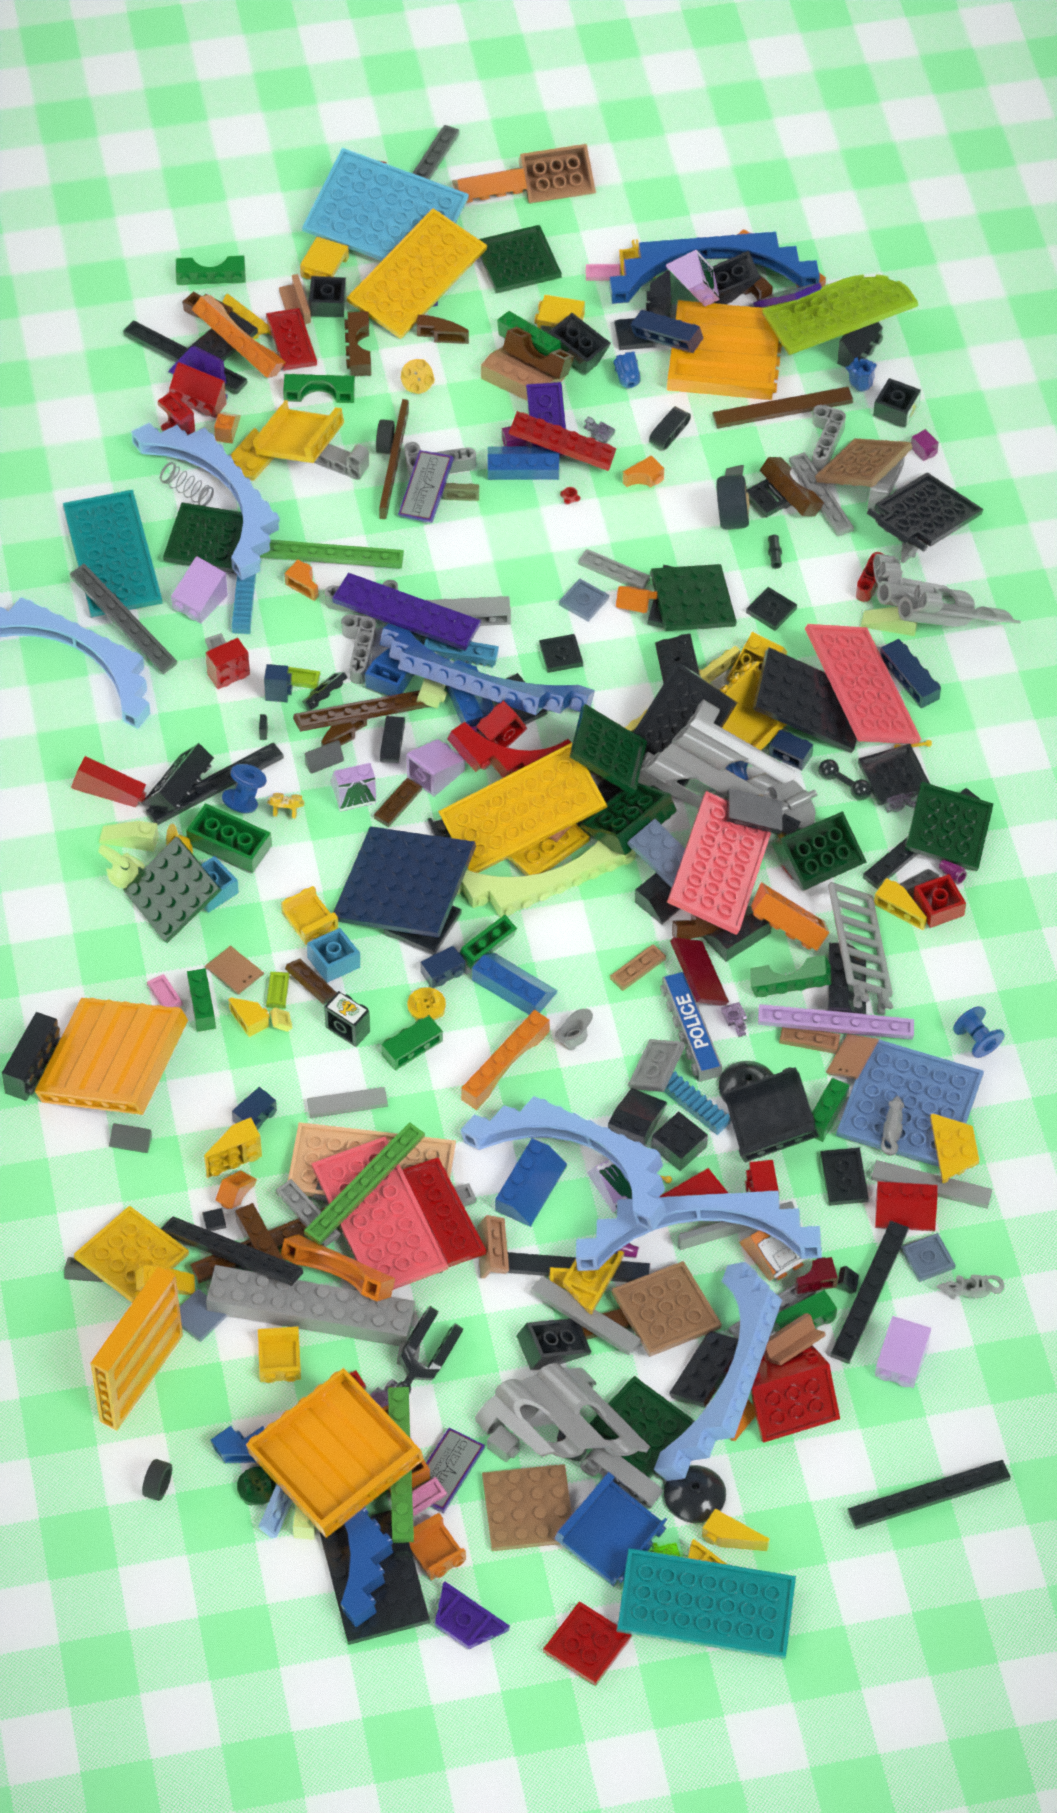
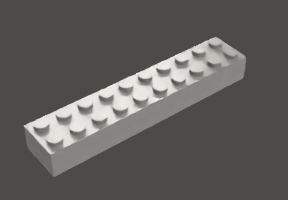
[206,1265,415,1346]

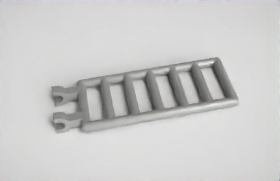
[828,882,893,1016]

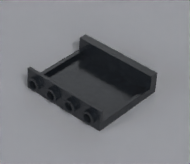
[721,1067,820,1163]

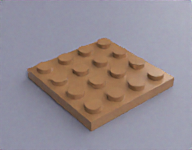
[815,438,913,487]
[611,1261,722,1357]
[482,1464,572,1552]

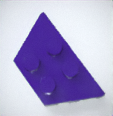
[168,346,228,400]
[435,1581,510,1650]

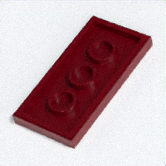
[670,937,729,1006]

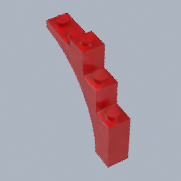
[447,722,572,778]

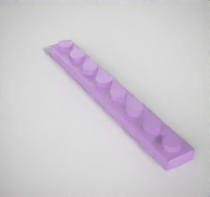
[758,1004,914,1040]

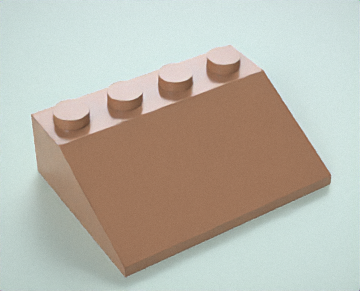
[518,143,596,204]
[481,347,566,401]

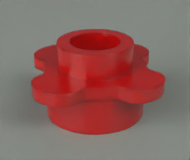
[560,487,581,505]

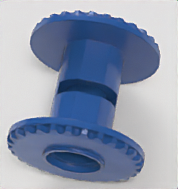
[222,764,267,814]
[953,1006,1005,1058]

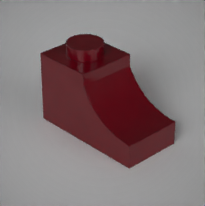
[795,1257,838,1295]

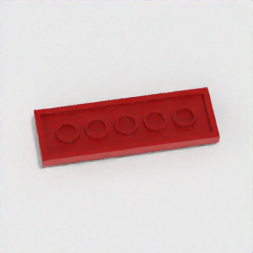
[508,411,617,471]
[402,1157,486,1267]

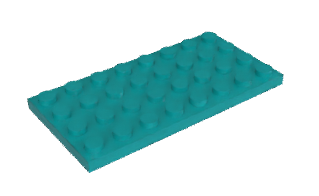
[62,489,163,618]
[617,1548,796,1659]

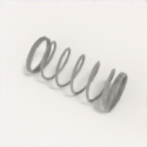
[159,462,214,506]

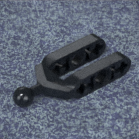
[396,1305,464,1395]

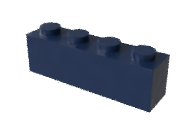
[630,310,703,353]
[880,638,941,709]

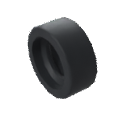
[376,419,395,454]
[142,1458,173,1501]

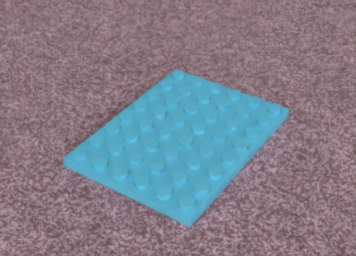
[302,148,469,261]

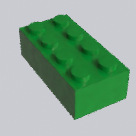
[186,803,272,873]

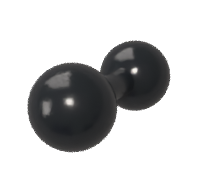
[818,759,872,800]

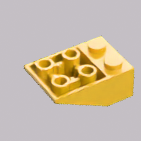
[726,632,788,682]
[204,1118,262,1178]

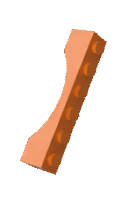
[192,295,286,378]
[461,1009,550,1111]
[281,1235,395,1302]

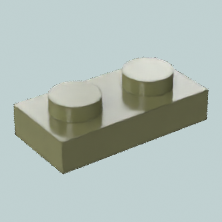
[443,483,479,501]

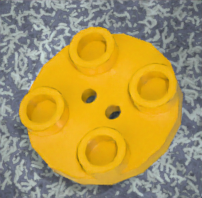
[400,359,435,394]
[267,792,305,819]
[407,987,446,1021]

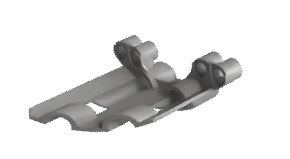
[874,554,1021,627]
[638,699,795,809]
[475,1363,650,1458]

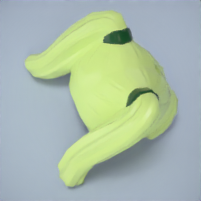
[98,844,145,889]

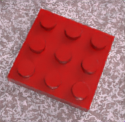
[543,1601,632,1686]

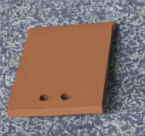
[204,945,264,995]
[826,1034,879,1079]

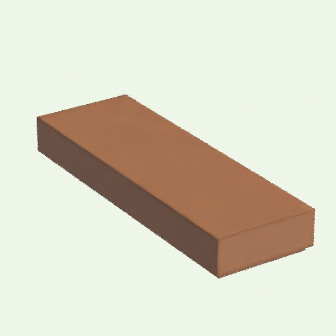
[610,944,666,991]
[779,1027,841,1054]

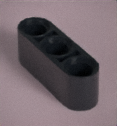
[648,406,691,450]
[380,716,405,764]

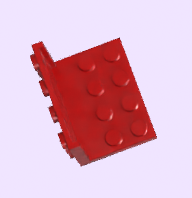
[751,1345,841,1443]

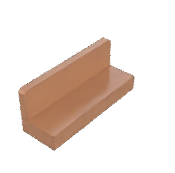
[279,274,311,324]
[476,1215,509,1279]
[764,1313,826,1365]

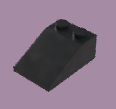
[712,251,761,304]
[608,1088,668,1146]
[516,1318,592,1371]

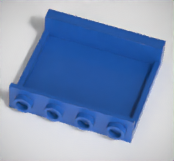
[554,1472,668,1587]

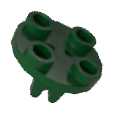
[237,1466,277,1506]

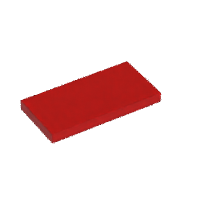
[266,308,318,371]

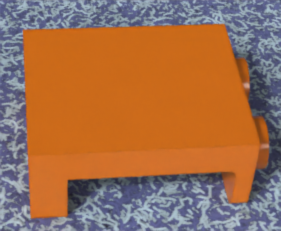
[409,1512,466,1580]

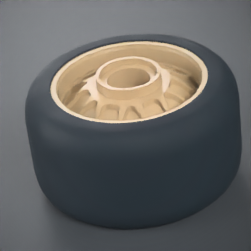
[716,474,750,530]

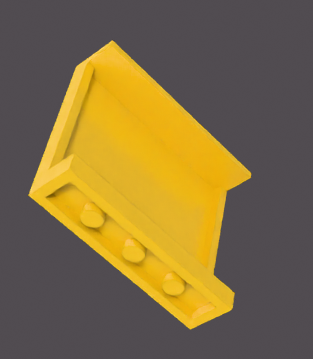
[253,400,345,463]
[719,661,786,750]

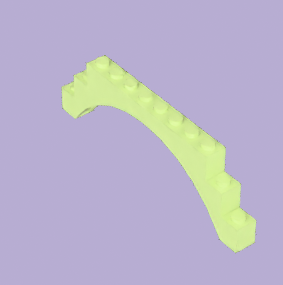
[456,840,636,918]

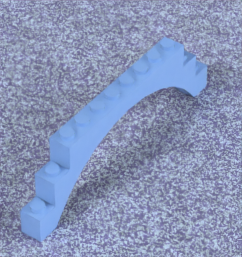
[131,422,280,580]
[0,597,151,729]
[460,1096,667,1231]
[576,1191,822,1271]
[654,1262,782,1481]

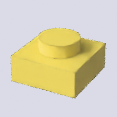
[270,1007,293,1032]

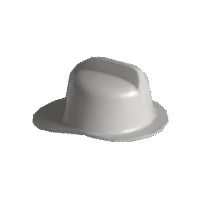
[555,1008,593,1050]

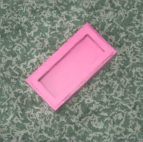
[586,264,621,281]
[147,974,183,1007]
[412,1477,447,1517]

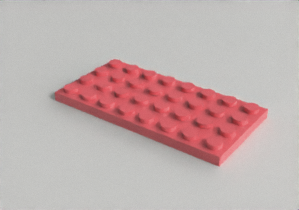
[804,624,922,744]
[667,791,771,935]
[312,1136,448,1290]

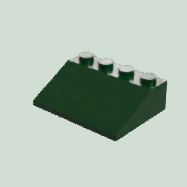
[581,783,677,855]
[772,811,867,891]

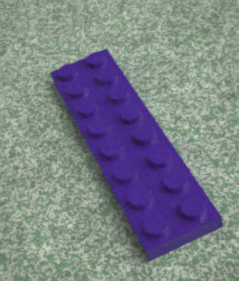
[332,572,481,651]

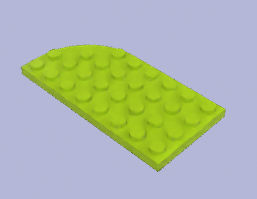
[762,274,919,355]

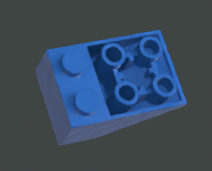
[365,648,415,696]

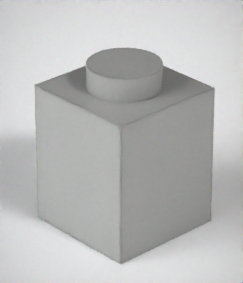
[487,1425,520,1463]

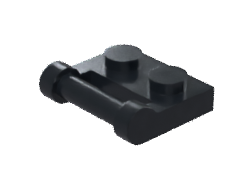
[747,479,791,518]

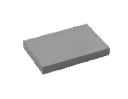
[628,1039,685,1092]

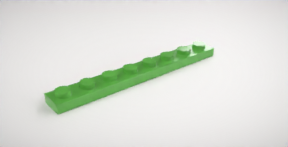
[259,539,404,568]
[304,1122,425,1246]
[388,1387,414,1543]

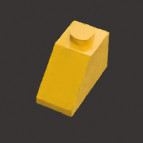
[228,997,270,1037]

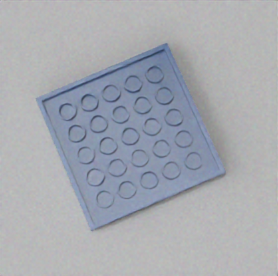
[836,1037,984,1167]

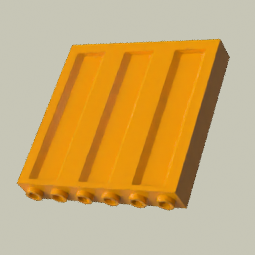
[667,300,782,400]
[35,997,188,1115]
[90,1267,183,1431]
[246,1368,424,1538]

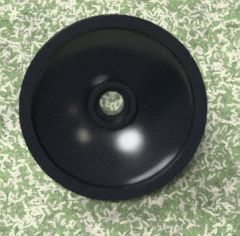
[718,1060,773,1103]
[664,1465,726,1523]

